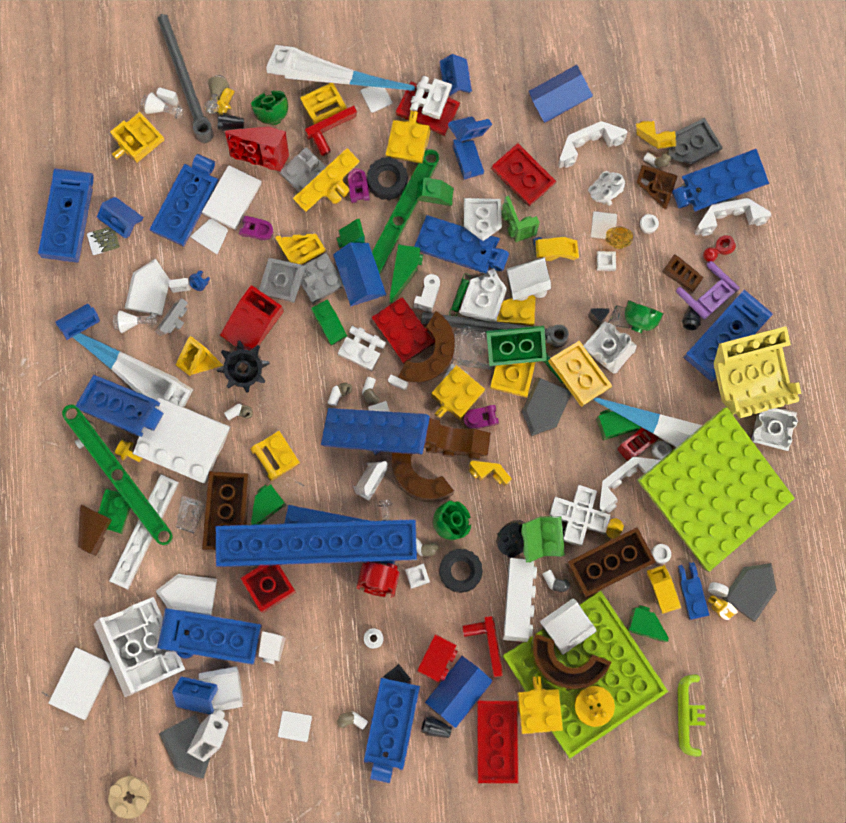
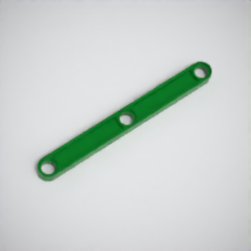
[372,149,439,275]
[62,405,173,546]

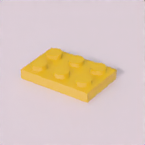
[548,341,612,407]
[490,362,536,398]

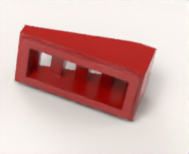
[617,428,659,462]

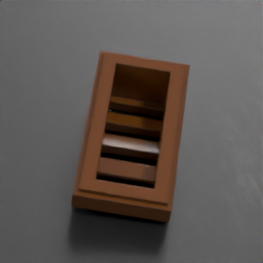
[662,254,704,293]

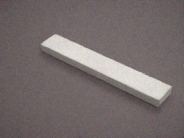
[109,474,179,589]

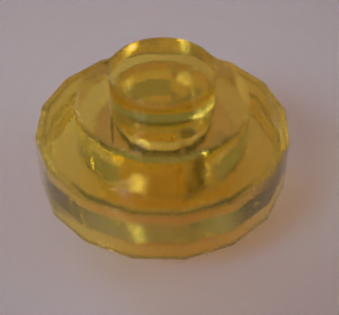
[605,226,634,249]

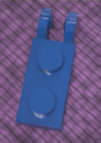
[677,562,710,620]

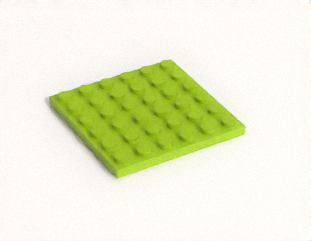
[637,407,795,572]
[503,591,669,759]

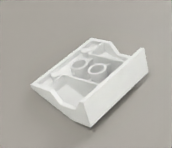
[133,398,230,483]
[94,597,185,697]

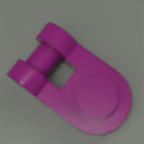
[348,168,370,203]
[238,216,274,241]
[464,405,499,429]

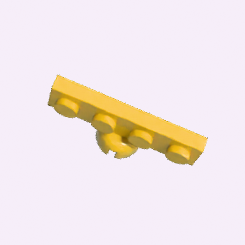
[293,148,360,213]

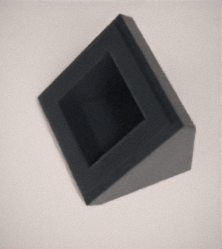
[588,308,610,327]

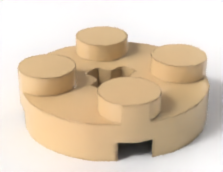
[108,776,151,819]

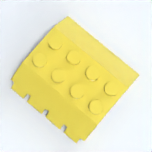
[713,326,801,418]

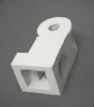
[414,274,440,313]

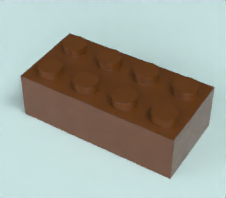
[202,471,251,553]
[565,527,656,599]

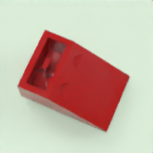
[225,126,289,172]
[220,285,284,348]

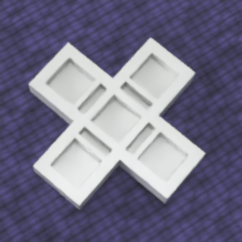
[549,485,610,547]

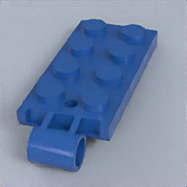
[672,148,769,212]
[150,154,219,247]
[414,215,509,274]
[76,375,164,437]
[364,678,420,783]

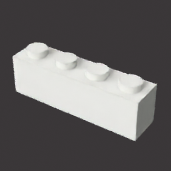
[503,558,537,642]

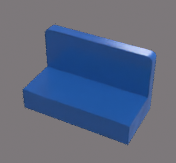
[439,54,472,96]
[448,116,493,142]
[453,139,484,180]
[97,197,144,239]
[55,304,100,340]
[172,677,218,715]

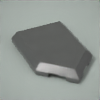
[667,118,723,165]
[522,378,571,436]
[722,563,777,622]
[159,715,211,779]

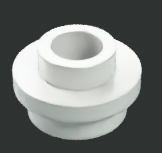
[364,628,384,649]

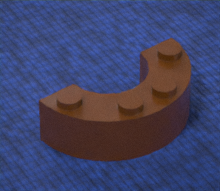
[398,311,455,383]
[424,418,491,459]
[391,452,454,502]
[531,633,612,689]

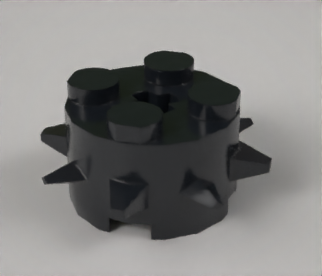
[217,341,270,393]

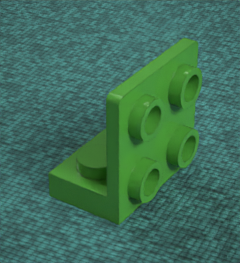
[501,196,540,243]
[521,516,565,563]

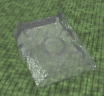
[451,327,492,370]

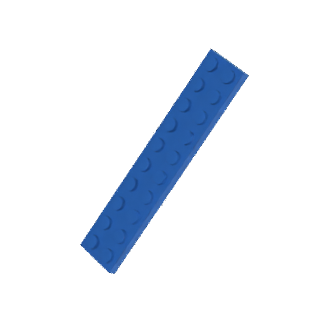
[216,520,417,567]

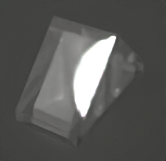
[176,496,205,534]

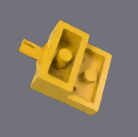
[386,111,431,163]
[110,112,165,163]
[431,365,486,420]
[517,676,563,734]

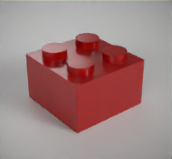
[240,565,297,614]
[416,634,458,683]

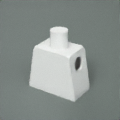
[187,709,229,762]

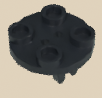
[496,520,525,558]

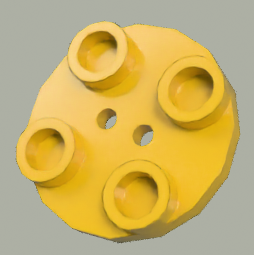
[574,686,615,727]

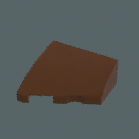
[636,165,678,210]
[78,504,112,556]

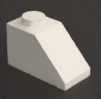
[259,632,285,664]

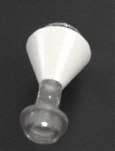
[141,93,184,119]
[113,311,157,333]

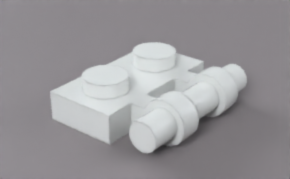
[410,76,452,119]
[338,326,386,371]

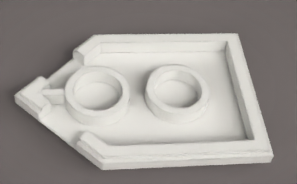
[464,198,502,241]
[125,259,170,316]
[460,268,507,323]
[156,574,217,616]

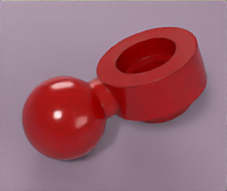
[703,235,736,262]

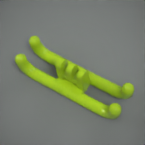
[677,674,706,757]

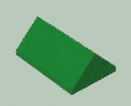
[486,326,547,366]

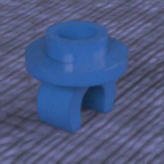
[189,271,210,291]

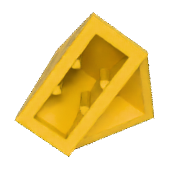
[175,336,224,376]

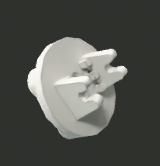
[588,171,625,206]

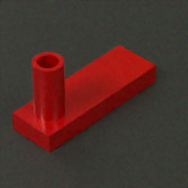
[305,105,357,156]
[462,616,504,677]

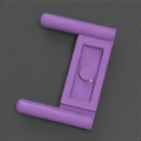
[676,261,740,320]

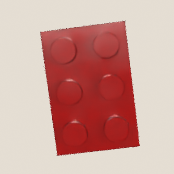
[396,81,461,136]
[491,143,556,207]
[371,297,434,364]

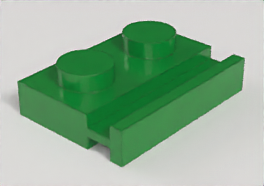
[98,489,131,534]

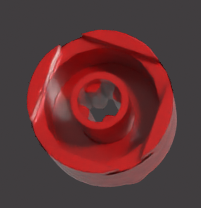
[356,562,400,598]

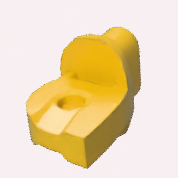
[212,88,235,114]
[115,440,143,462]
[606,518,624,539]
[708,595,738,620]

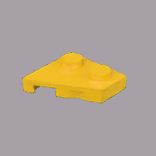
[275,234,326,265]
[496,295,536,326]

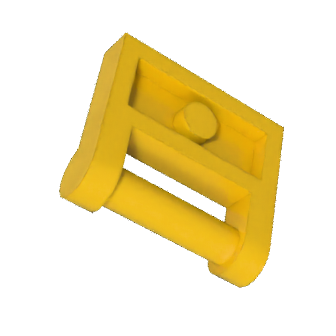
[300,83,347,125]
[250,431,300,481]

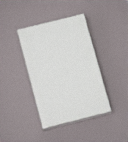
[202,165,262,230]
[49,648,112,720]

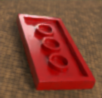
[477,701,518,784]

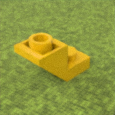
[636,120,676,149]
[535,237,579,261]
[469,461,512,487]
[646,565,681,614]

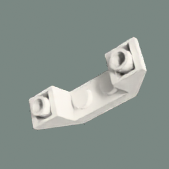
[558,121,627,168]
[695,198,771,236]
[600,457,661,513]

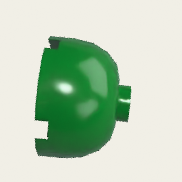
[251,90,289,125]
[624,300,664,333]
[432,500,471,541]

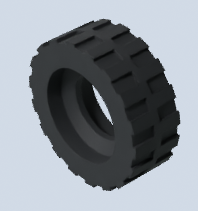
[367,157,408,201]
[439,548,483,593]

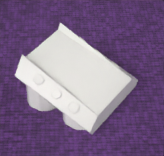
[506,257,551,301]
[584,321,637,373]
[752,407,798,451]
[353,461,388,501]
[540,599,596,655]
[199,666,243,711]

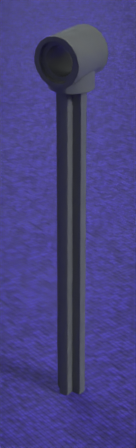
[157,14,214,143]
[421,312,569,347]

